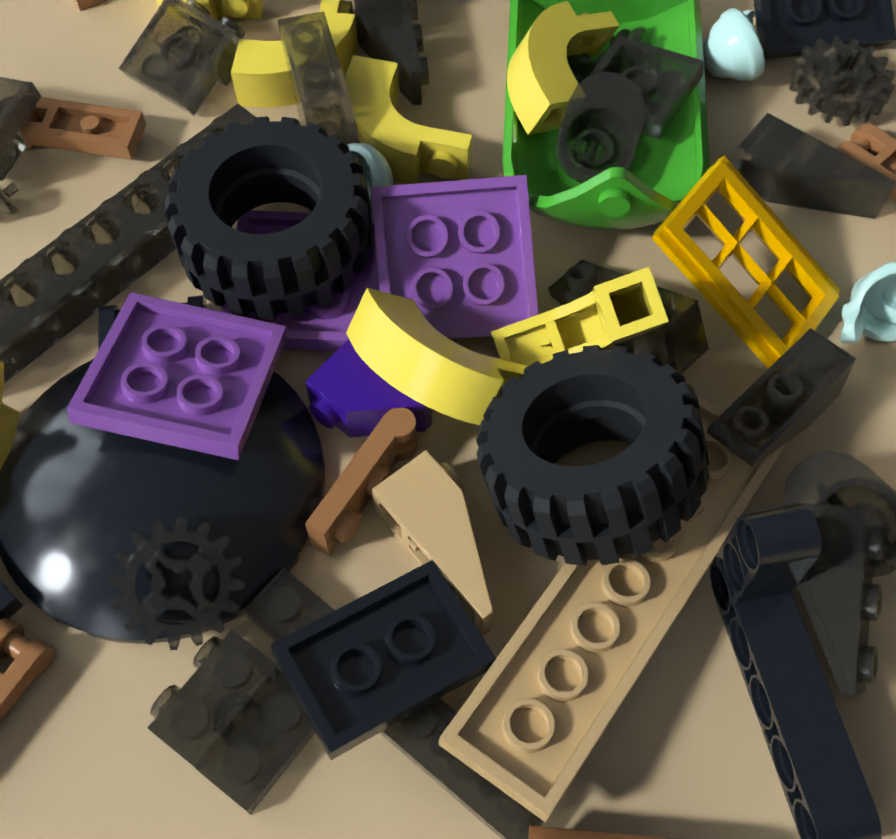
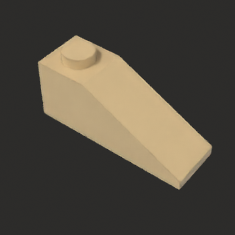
[372,450,493,637]

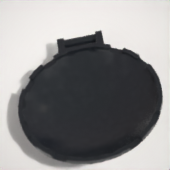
[0,295,325,644]

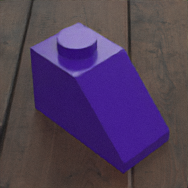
[305,339,432,438]

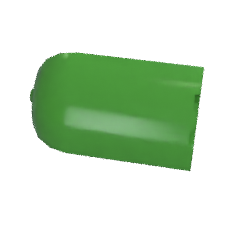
[502,0,710,230]

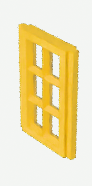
[652,156,841,375]

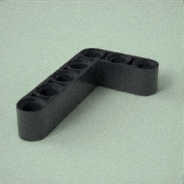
[710,503,882,839]

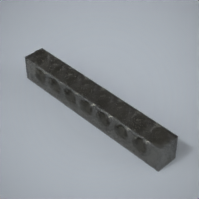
[0,104,256,383]

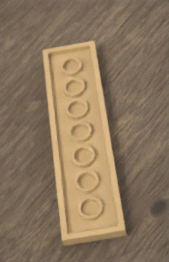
[438,393,785,823]

